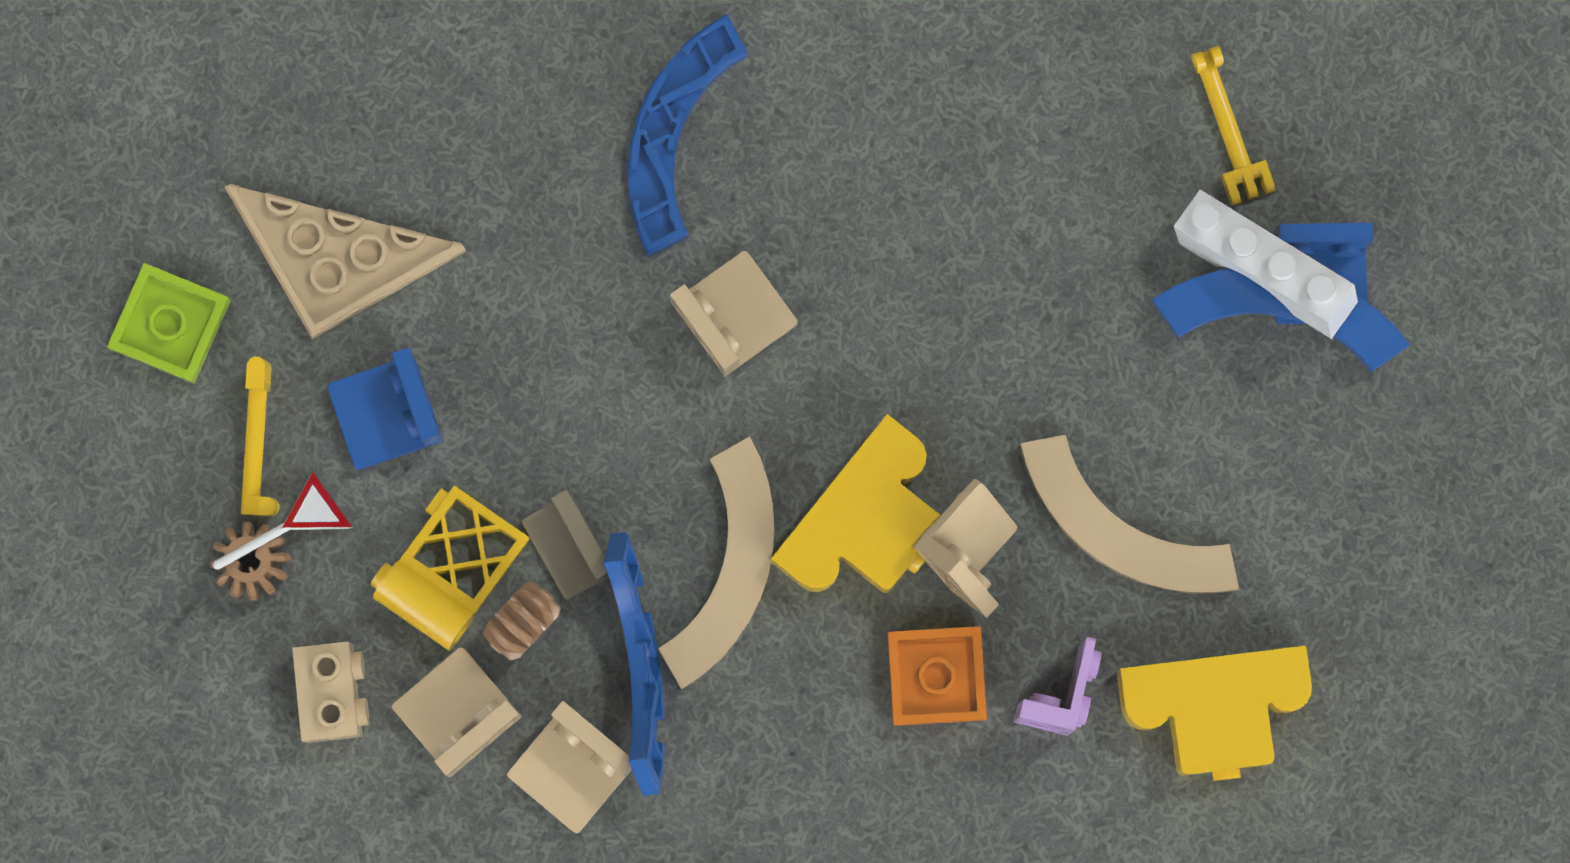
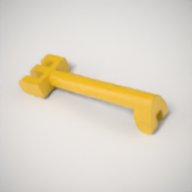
[1191,46,1276,206]
[241,356,280,516]

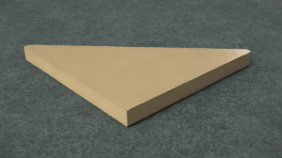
[225,184,466,339]

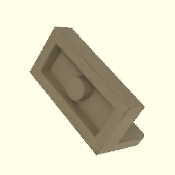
[522,490,609,600]

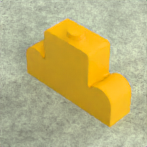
[771,414,941,593]
[1116,646,1312,781]

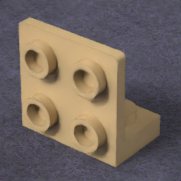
[670,251,798,377]
[913,479,1017,618]
[392,647,522,777]
[507,701,632,833]

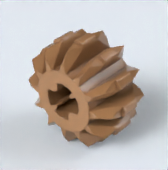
[210,521,291,601]
[483,582,561,661]

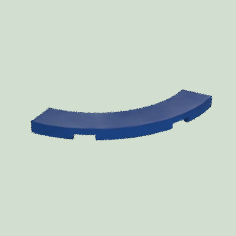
[628,14,748,257]
[1151,269,1410,373]
[604,531,665,796]

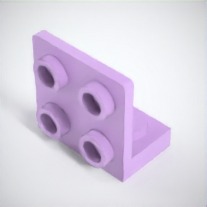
[1013,637,1102,736]

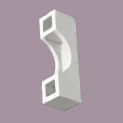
[1174,190,1358,339]

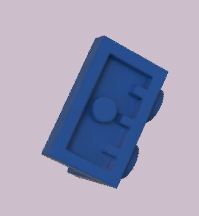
[1273,223,1373,325]
[327,347,444,471]

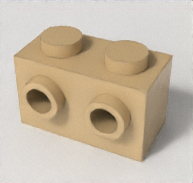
[292,641,369,743]

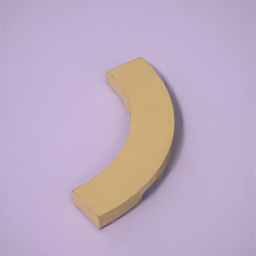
[1019,435,1239,594]
[658,436,774,689]

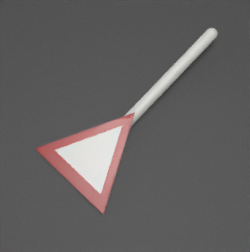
[213,472,353,570]

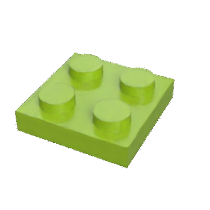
[107,263,231,384]

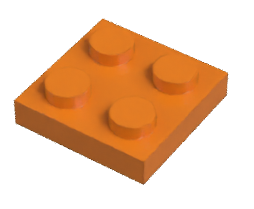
[887,626,987,726]

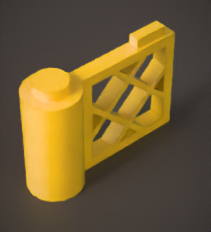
[370,486,530,651]

